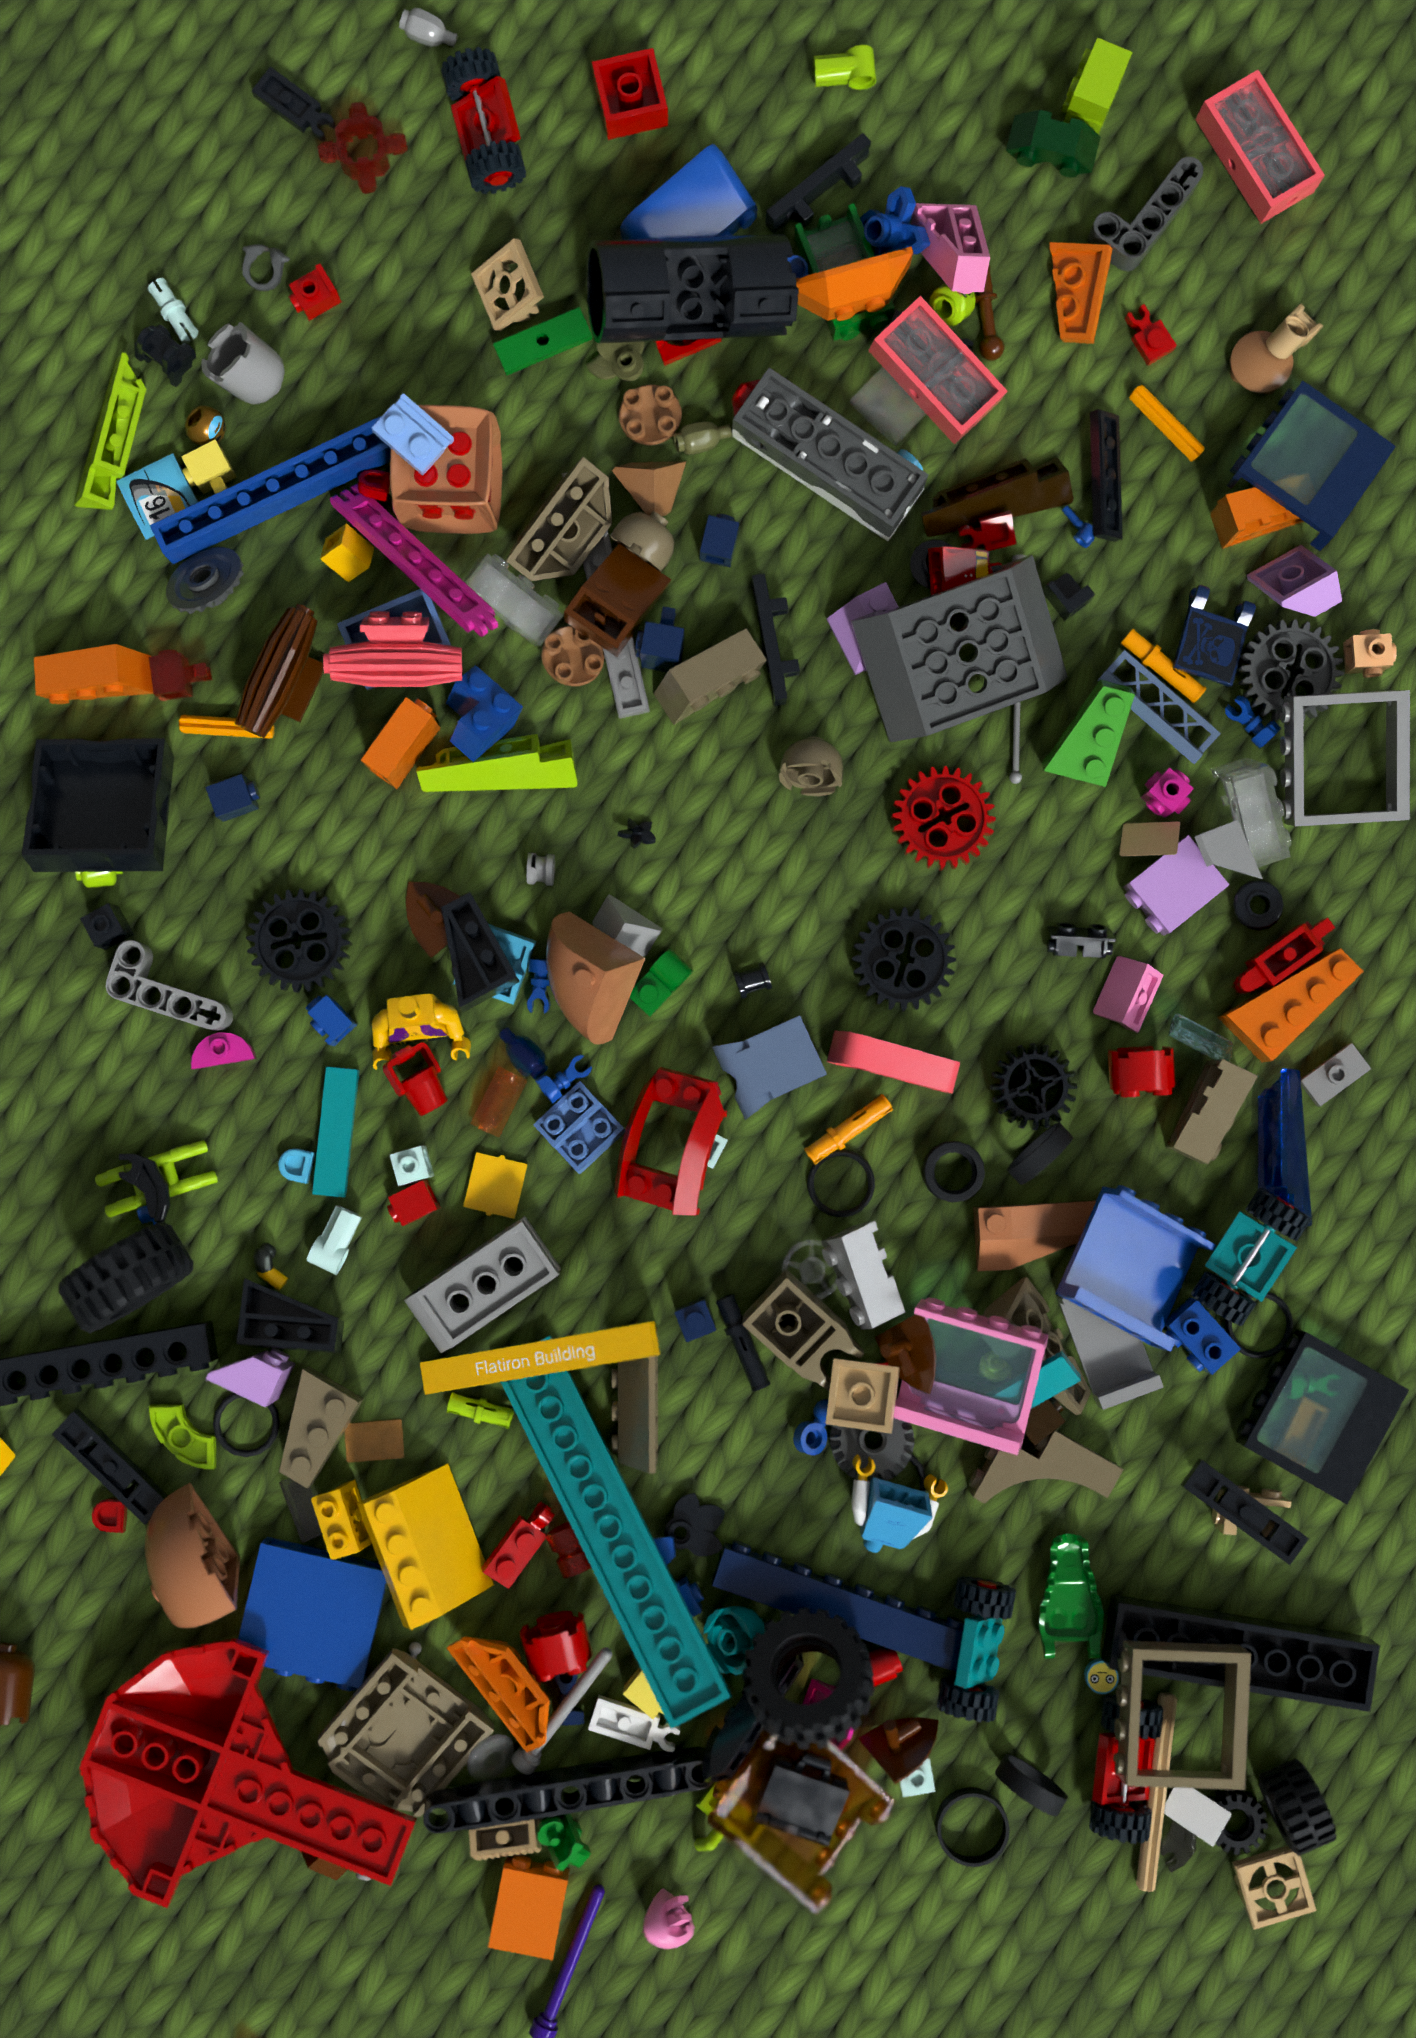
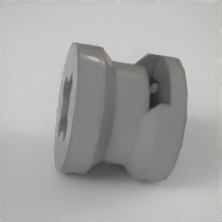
[526,853,555,886]

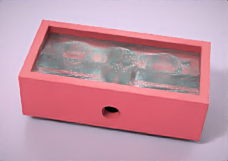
[1195,70,1325,224]
[869,296,1008,445]

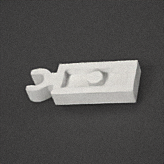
[588,1695,680,1752]

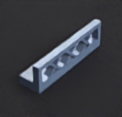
[1098,650,1221,764]

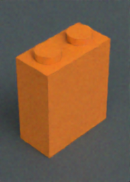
[361,697,440,789]
[488,1855,570,1960]

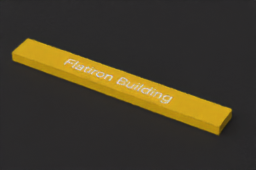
[420,1321,660,1395]

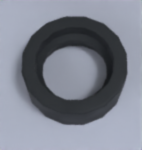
[922,1141,985,1202]

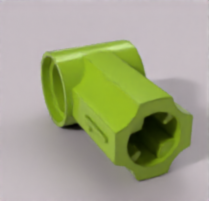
[813,45,876,90]

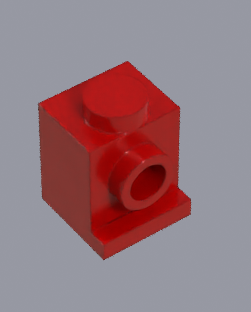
[288,263,341,321]

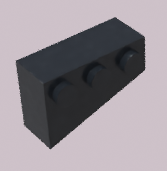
[442,892,519,1013]
[236,1278,344,1353]

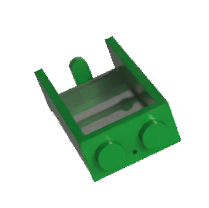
[794,203,895,341]

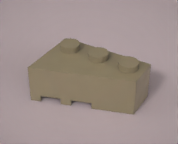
[653,628,767,725]
[1166,1059,1258,1164]
[279,1366,364,1488]

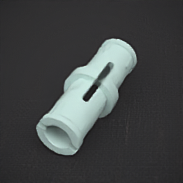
[148,278,199,343]

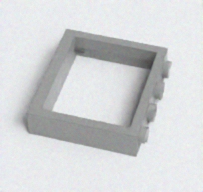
[1280,690,1410,826]

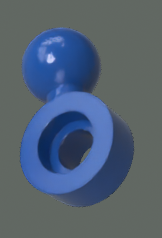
[793,1399,828,1455]

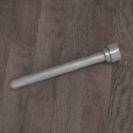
[512,1647,612,1775]

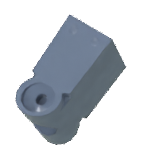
[712,1015,827,1120]

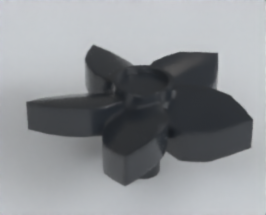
[617,818,656,849]

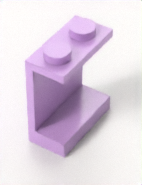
[1123,835,1229,936]

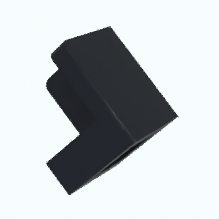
[1043,573,1095,621]

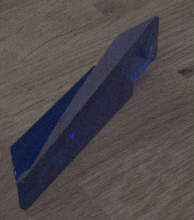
[1258,1069,1312,1226]

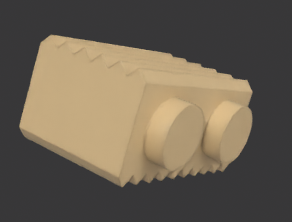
[469,1819,542,1861]

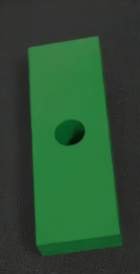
[493,307,593,376]

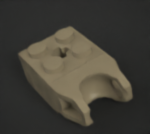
[742,1269,864,1391]

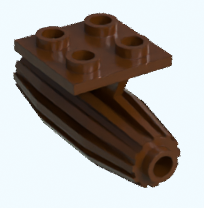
[235,604,324,738]

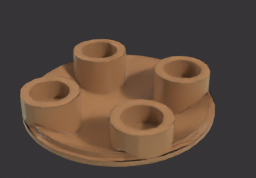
[1230,331,1293,394]
[619,385,682,445]
[541,626,604,687]

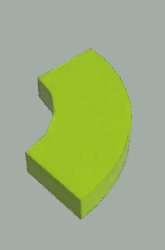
[149,1404,216,1470]

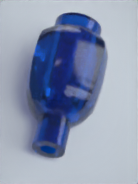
[499,1027,548,1080]

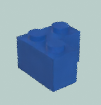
[446,665,523,762]

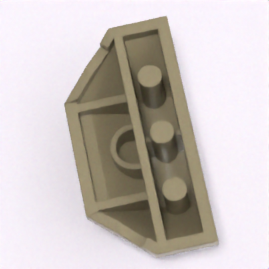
[505,457,612,581]

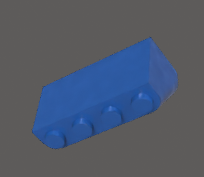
[620,144,757,239]

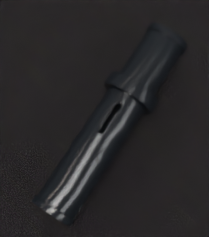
[715,1293,771,1392]

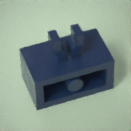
[635,606,685,672]

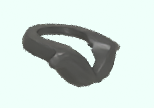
[242,244,290,291]

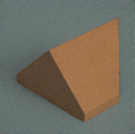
[612,461,687,517]

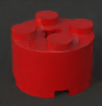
[1108,1046,1175,1097]
[520,1611,593,1682]

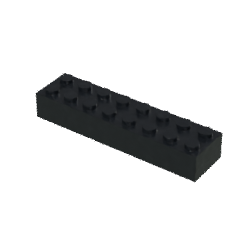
[1102,1594,1380,1712]

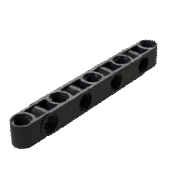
[423,1747,713,1833]

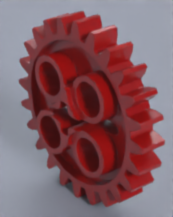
[891,766,996,870]

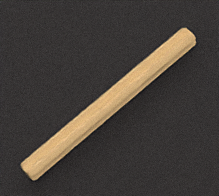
[1136,1692,1177,1892]

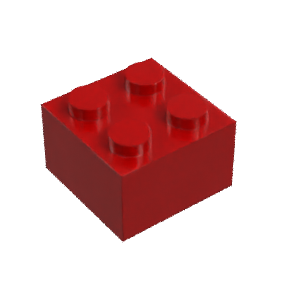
[592,48,668,140]

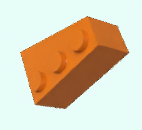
[34,644,155,704]

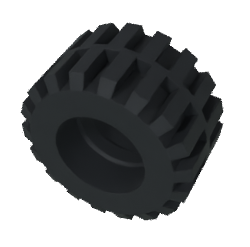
[1259,1759,1336,1856]

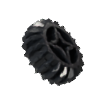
[989,1043,1077,1130]

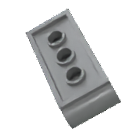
[404,1216,561,1353]

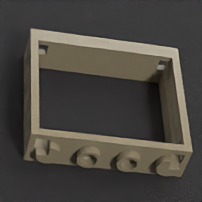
[1113,1640,1251,1790]

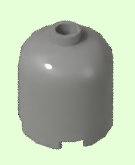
[201,322,285,405]

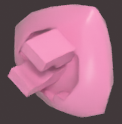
[643,1888,695,1949]

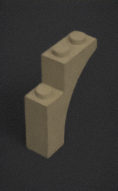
[968,1430,1123,1504]

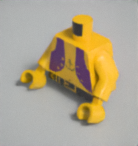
[372,993,471,1070]

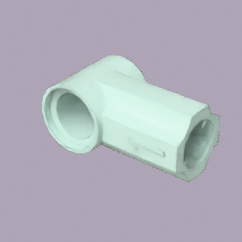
[307,1205,362,1275]

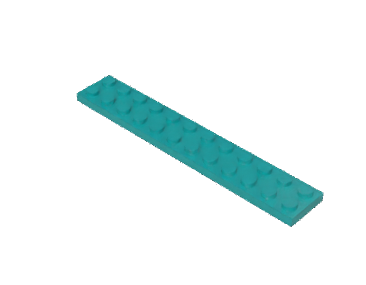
[501,1336,732,1729]

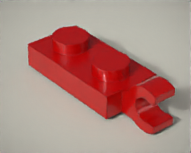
[481,1501,555,1589]

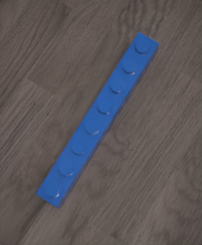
[150,416,391,564]

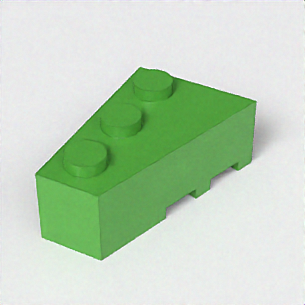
[1042,679,1135,787]

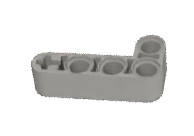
[105,940,233,1031]

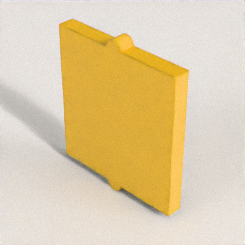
[463,1152,528,1219]

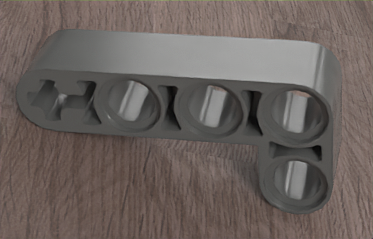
[1088,157,1203,271]

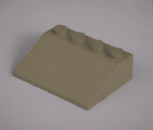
[612,1328,658,1473]

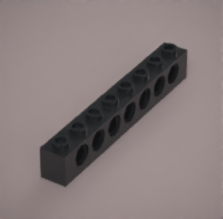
[0,1321,219,1406]

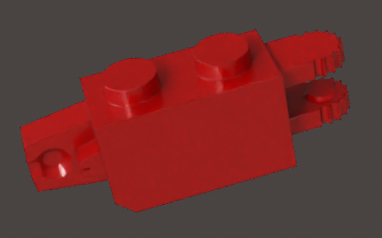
[1232,917,1335,994]

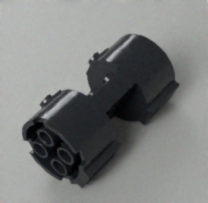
[586,234,799,344]

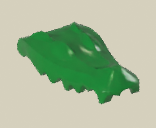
[1038,1534,1104,1659]

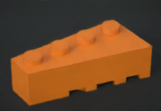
[1217,948,1364,1063]

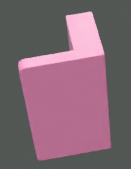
[1093,956,1164,1033]

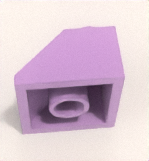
[206,1348,295,1407]

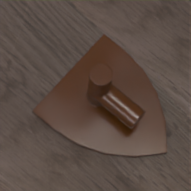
[406,882,460,958]
[875,1314,936,1394]
[859,1717,939,1784]

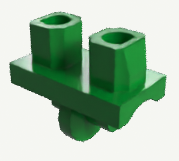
[536,1813,591,1871]

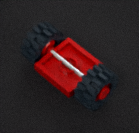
[441,47,526,194]
[1089,1694,1164,1844]

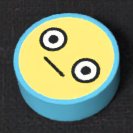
[1084,1658,1119,1694]

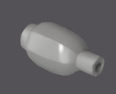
[399,8,457,47]

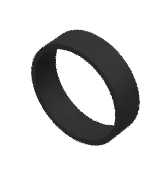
[1007,1122,1073,1185]
[995,1754,1068,1816]
[935,1787,1009,1867]

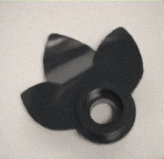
[664,1493,725,1556]

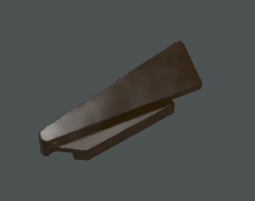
[921,457,1074,537]

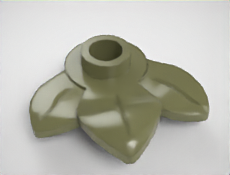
[586,342,645,381]

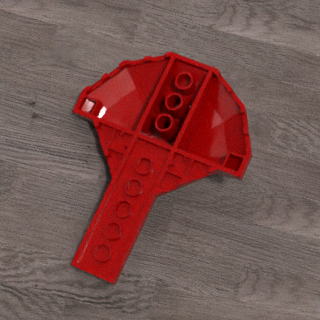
[79,1638,417,1908]

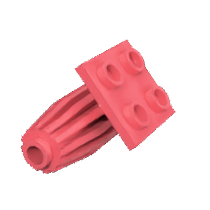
[323,611,462,687]

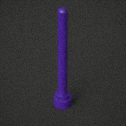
[529,1884,605,2038]

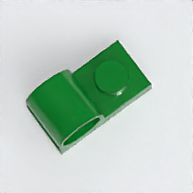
[630,949,694,1017]

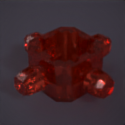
[318,102,408,194]

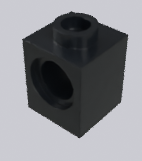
[80,903,134,950]

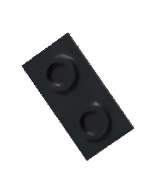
[1047,922,1116,958]

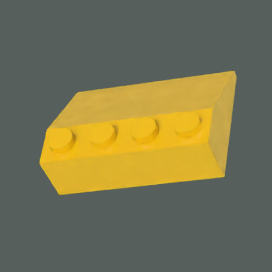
[357,1463,494,1630]

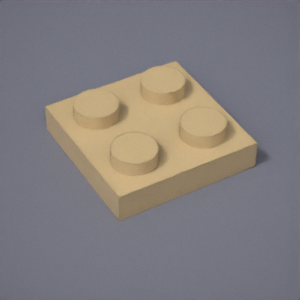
[825,1359,900,1434]

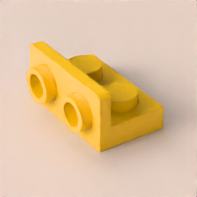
[311,1480,372,1560]

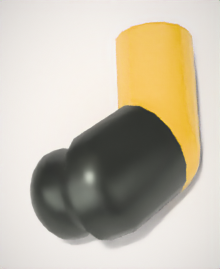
[253,1243,289,1291]

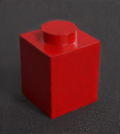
[387,1179,441,1226]

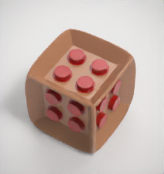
[390,405,502,534]

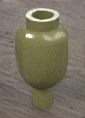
[673,422,732,455]

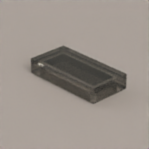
[279,1478,322,1543]

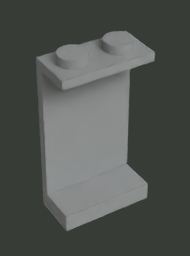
[1056,1295,1164,1410]

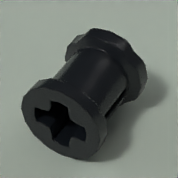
[733,962,772,999]

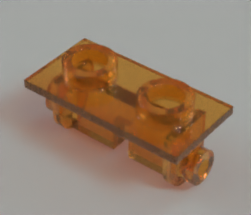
[470,1066,528,1137]

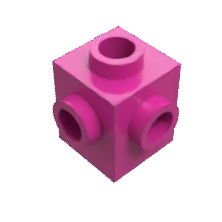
[1141,767,1194,818]

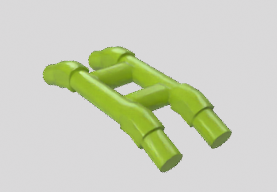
[95,1140,218,1217]

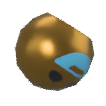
[185,405,226,446]

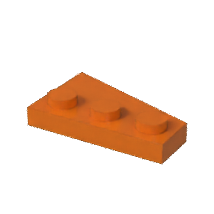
[1049,242,1113,344]

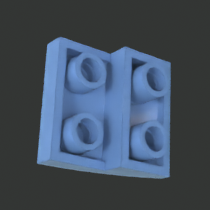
[533,1081,625,1174]

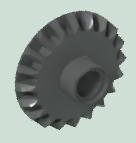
[166,547,244,614]
[830,1418,915,1482]

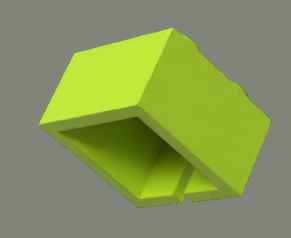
[1061,37,1133,135]

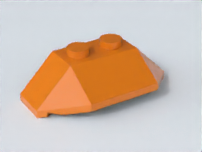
[796,246,913,321]
[447,1636,549,1753]

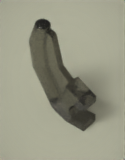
[1160,1788,1197,1873]

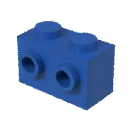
[1164,1297,1241,1375]

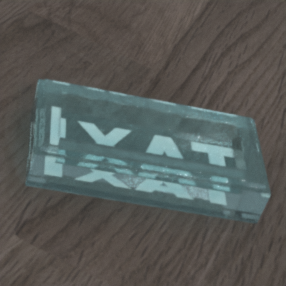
[1169,1013,1233,1062]

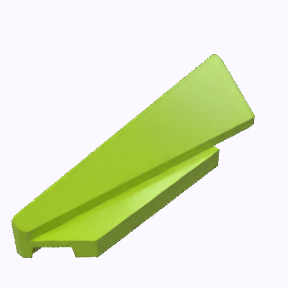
[74,352,146,510]
[416,734,578,792]

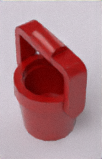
[383,1042,448,1116]

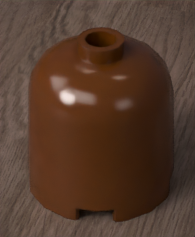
[0,1642,35,1725]

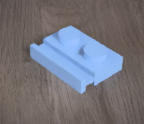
[372,393,454,476]

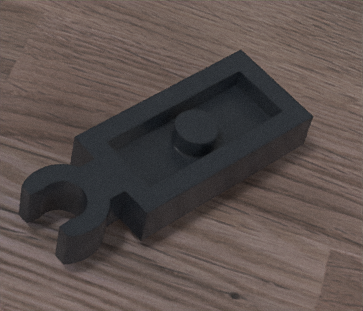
[251,67,336,142]

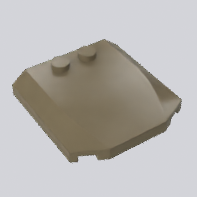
[318,1648,494,1817]

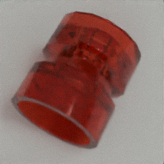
[545,1521,592,1578]

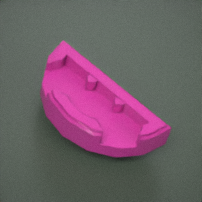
[191,1032,257,1070]

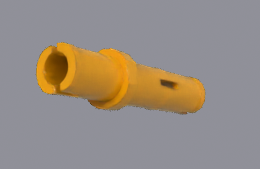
[1120,628,1207,704]
[804,1094,893,1165]

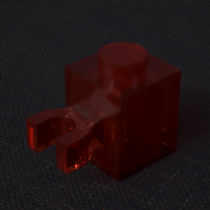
[149,650,212,701]

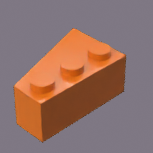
[1210,474,1315,549]

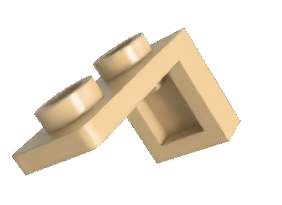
[1212,1485,1291,1535]

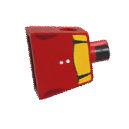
[928,546,1002,595]

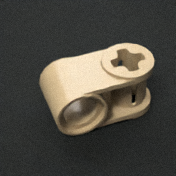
[1266,304,1323,359]

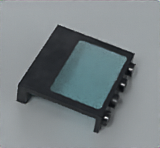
[1236,1329,1409,1504]

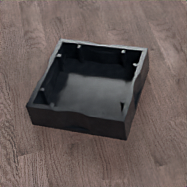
[22,738,174,872]

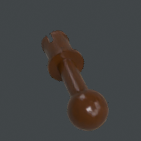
[974,265,1004,361]

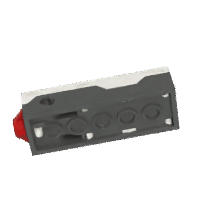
[731,367,929,541]

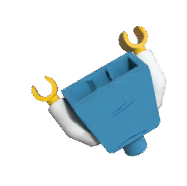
[851,1455,948,1553]

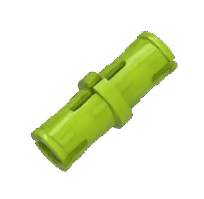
[446,1392,514,1429]

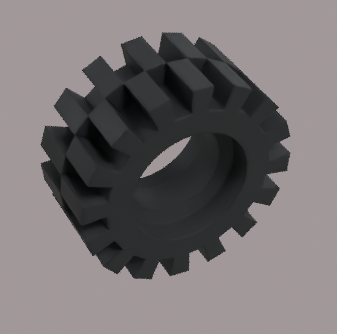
[1209,1789,1268,1855]

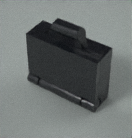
[751,1750,850,1847]

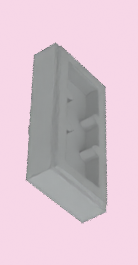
[1298,1043,1371,1107]

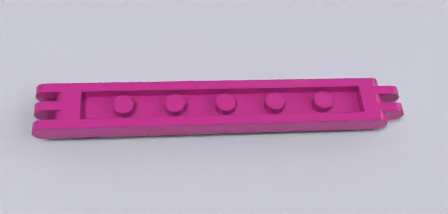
[330,484,498,637]

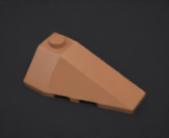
[973,1201,1096,1271]

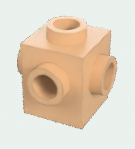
[1343,629,1397,678]

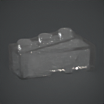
[462,553,563,647]
[1211,757,1292,868]

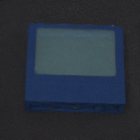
[1227,380,1396,551]

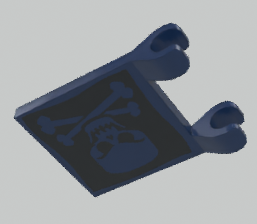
[1173,585,1256,687]

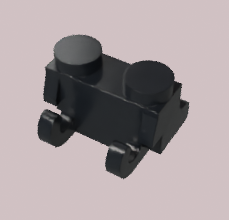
[134,324,196,387]

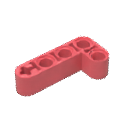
[826,1030,960,1094]

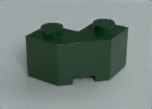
[1006,110,1101,178]

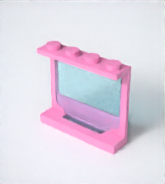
[894,1298,1049,1455]

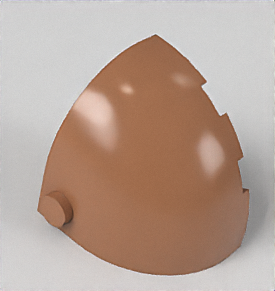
[546,911,645,1044]
[145,1483,240,1628]

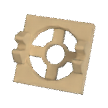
[471,238,544,331]
[1232,1845,1316,1930]

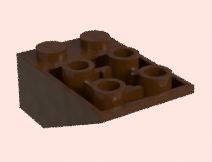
[564,544,671,657]

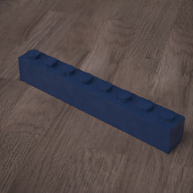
[712,1540,965,1672]

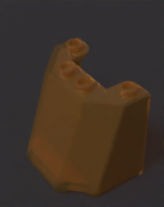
[707,1729,897,1915]

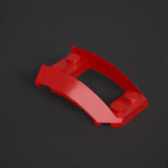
[614,1067,727,1216]

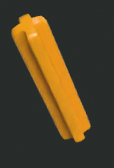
[1129,385,1205,461]
[179,715,274,739]

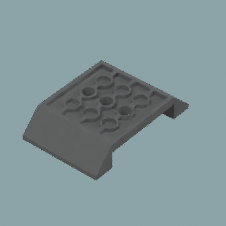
[851,555,1068,742]

